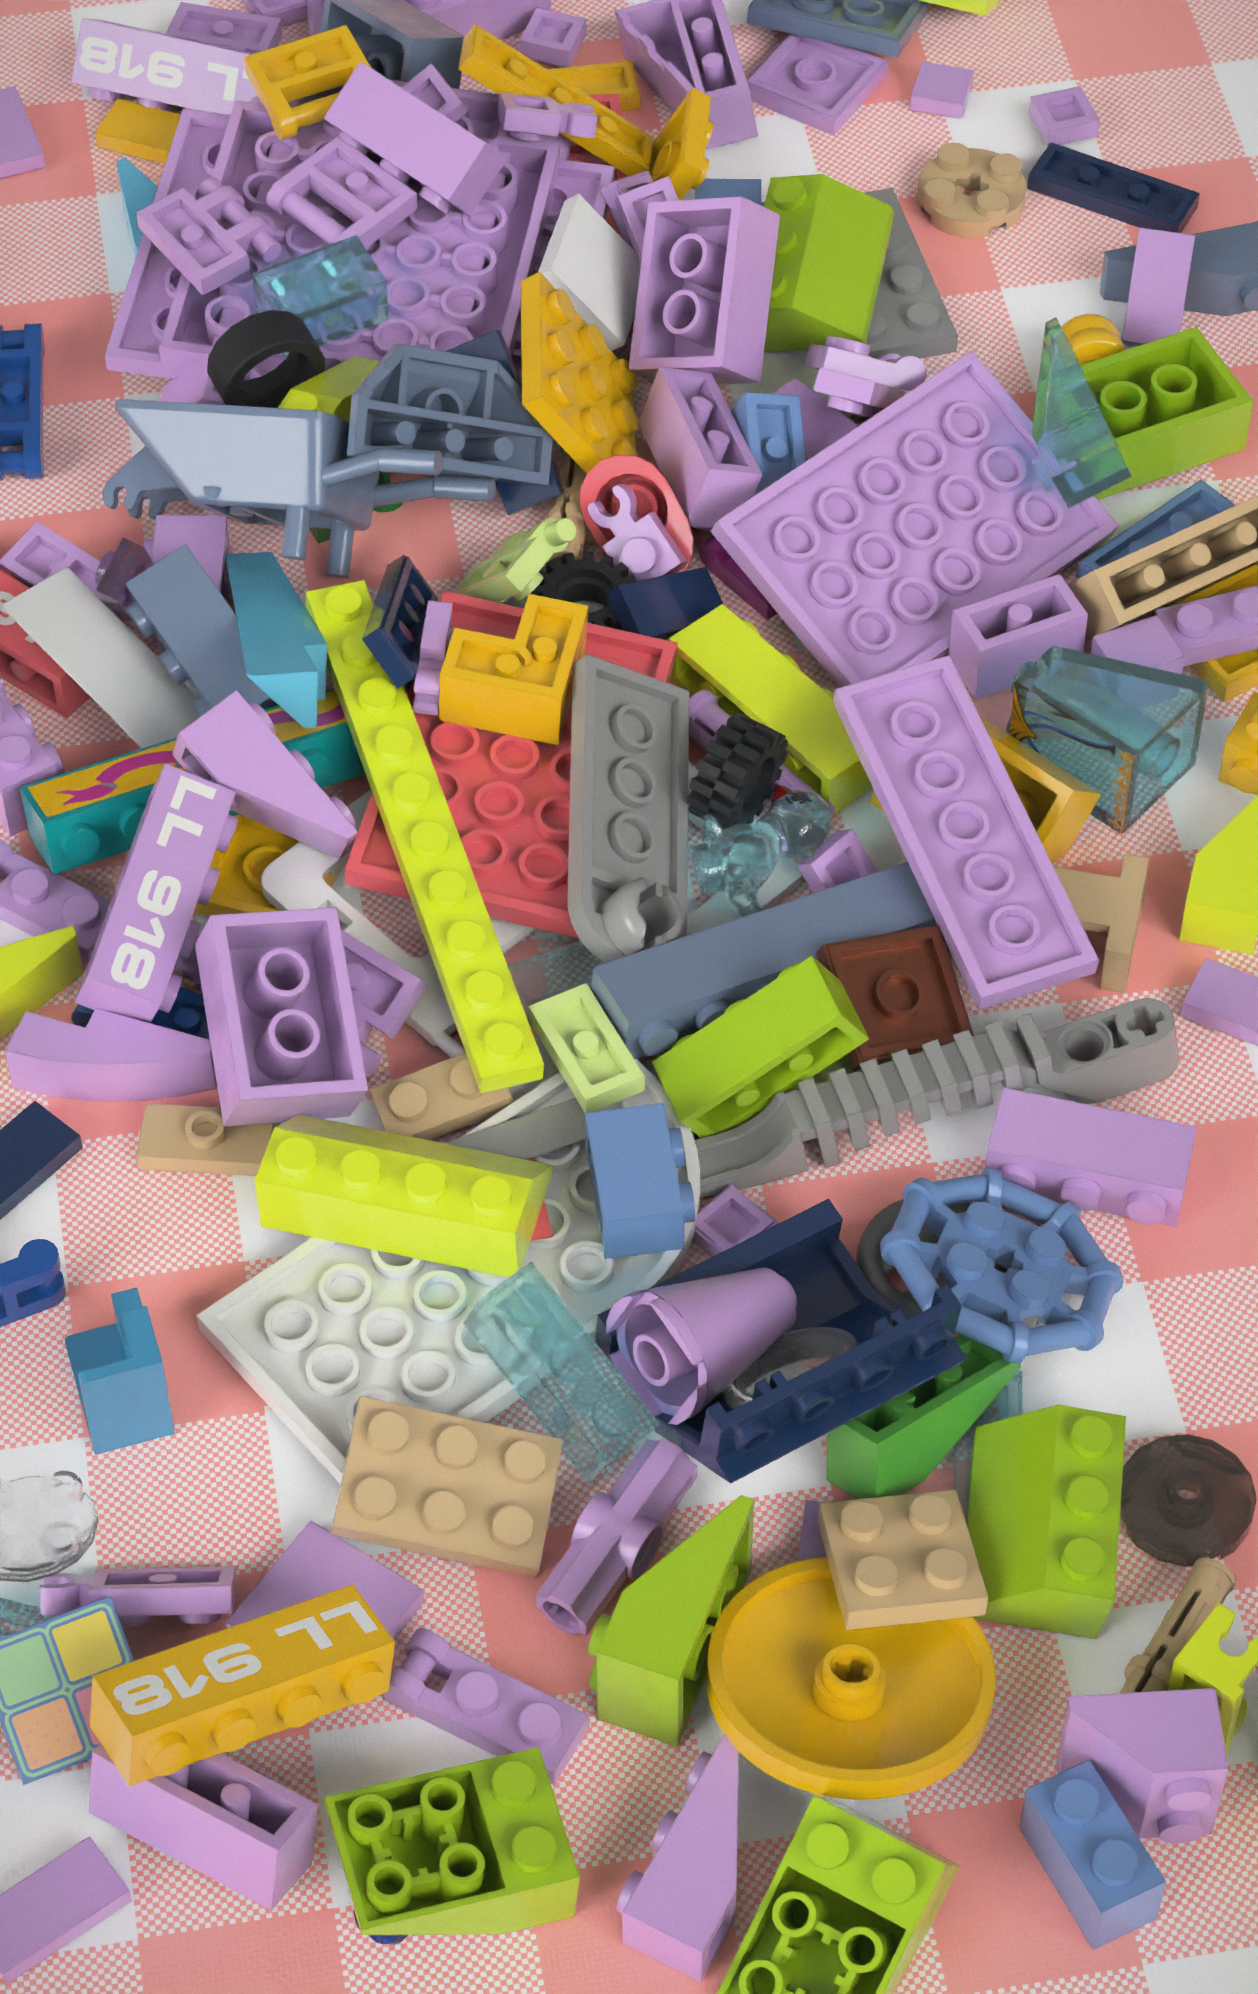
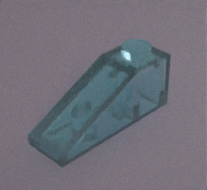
[1032,317,1132,508]

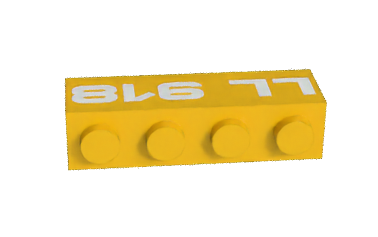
[90,1584,395,1787]

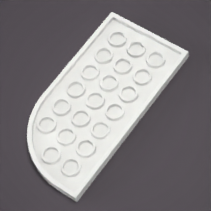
[196,1058,700,1485]

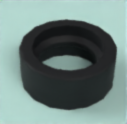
[207,310,326,408]

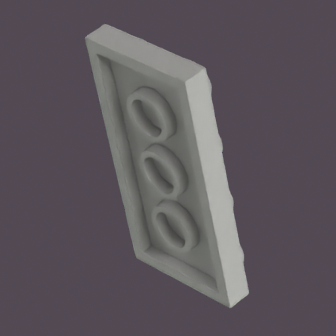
[865,187,958,359]

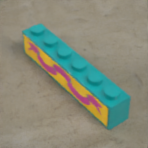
[20,688,365,875]

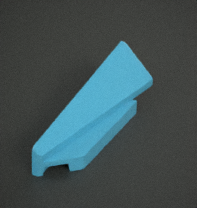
[225,551,327,728]

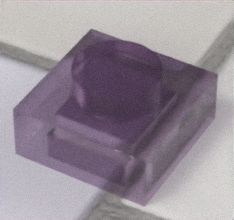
[95,537,154,615]

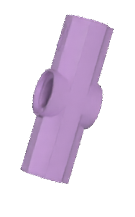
[535,1438,698,1635]

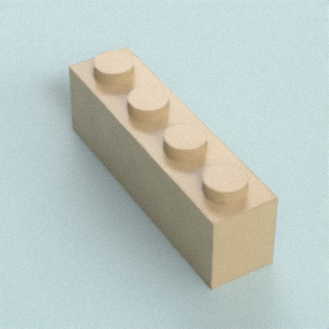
[1068,495,1258,642]

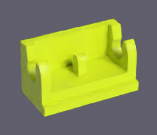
[1167,1603,1258,1757]

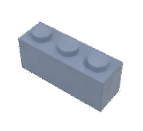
[125,544,278,717]

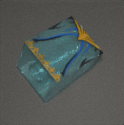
[1006,646,1209,835]

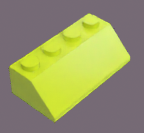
[254,1114,553,1279]

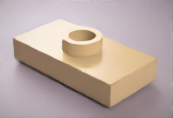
[136,1103,276,1176]

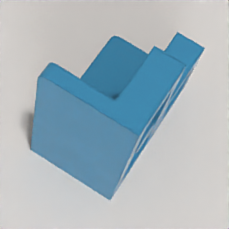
[65,1287,175,1455]

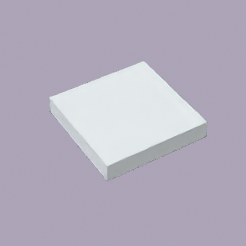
[538,193,641,351]

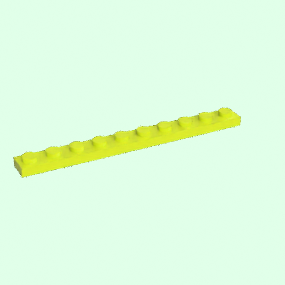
[306,580,544,1094]

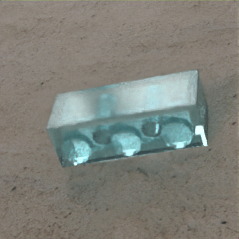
[463,1261,660,1485]

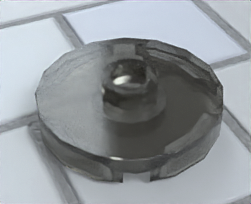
[1120,1434,1257,1567]

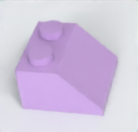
[1056,1688,1228,1844]

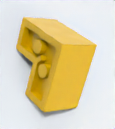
[439,594,589,745]

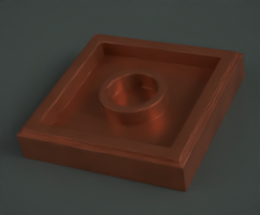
[816,925,974,1071]

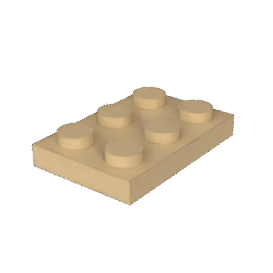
[330,1396,563,1578]

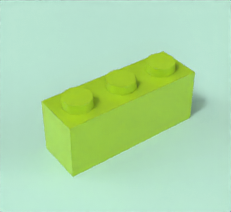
[652,955,869,1138]

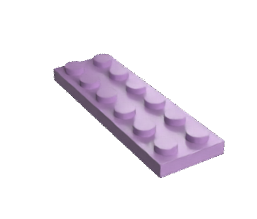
[833,655,1099,1010]

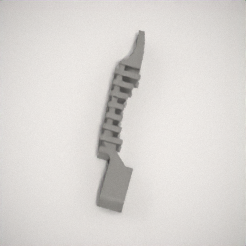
[694,998,1180,1198]

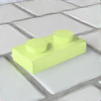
[528,983,645,1113]

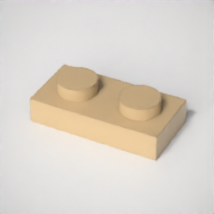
[369,1052,514,1140]

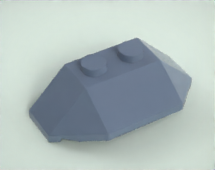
[347,344,553,486]

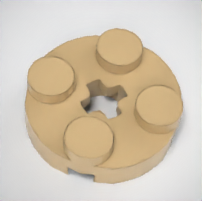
[917,142,1027,238]

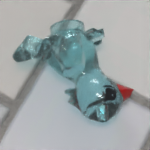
[692,785,831,920]

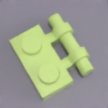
[453,518,576,604]

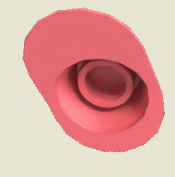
[580,454,694,575]

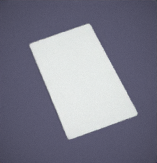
[2,568,199,748]

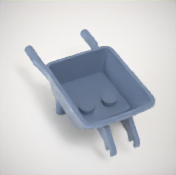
[103,399,496,578]

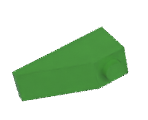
[826,1335,1021,1499]

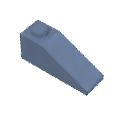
[1100,221,1258,316]

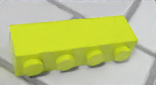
[668,604,873,815]

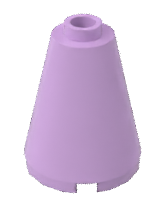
[606,1268,797,1425]

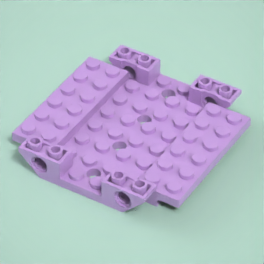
[105,80,615,476]

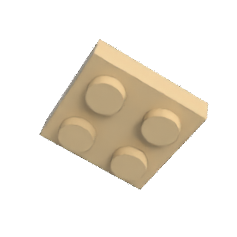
[817,1489,988,1630]

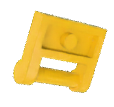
[244,25,371,140]

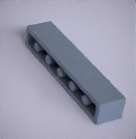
[591,862,950,1059]

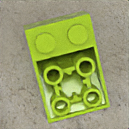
[324,1747,580,1935]
[717,1795,960,1994]

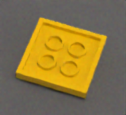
[521,272,639,474]

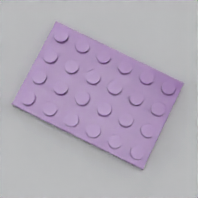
[710,350,1120,688]

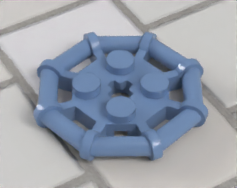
[880,1167,1124,1364]

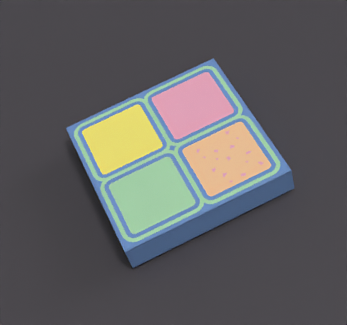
[0,1596,134,1785]

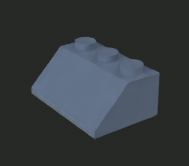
[320,0,464,89]

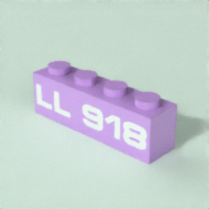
[71,18,258,115]
[74,763,238,1023]

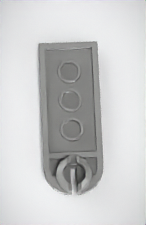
[567,654,689,963]

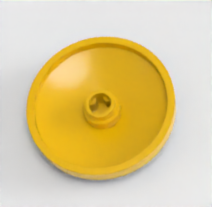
[706,1557,996,1800]

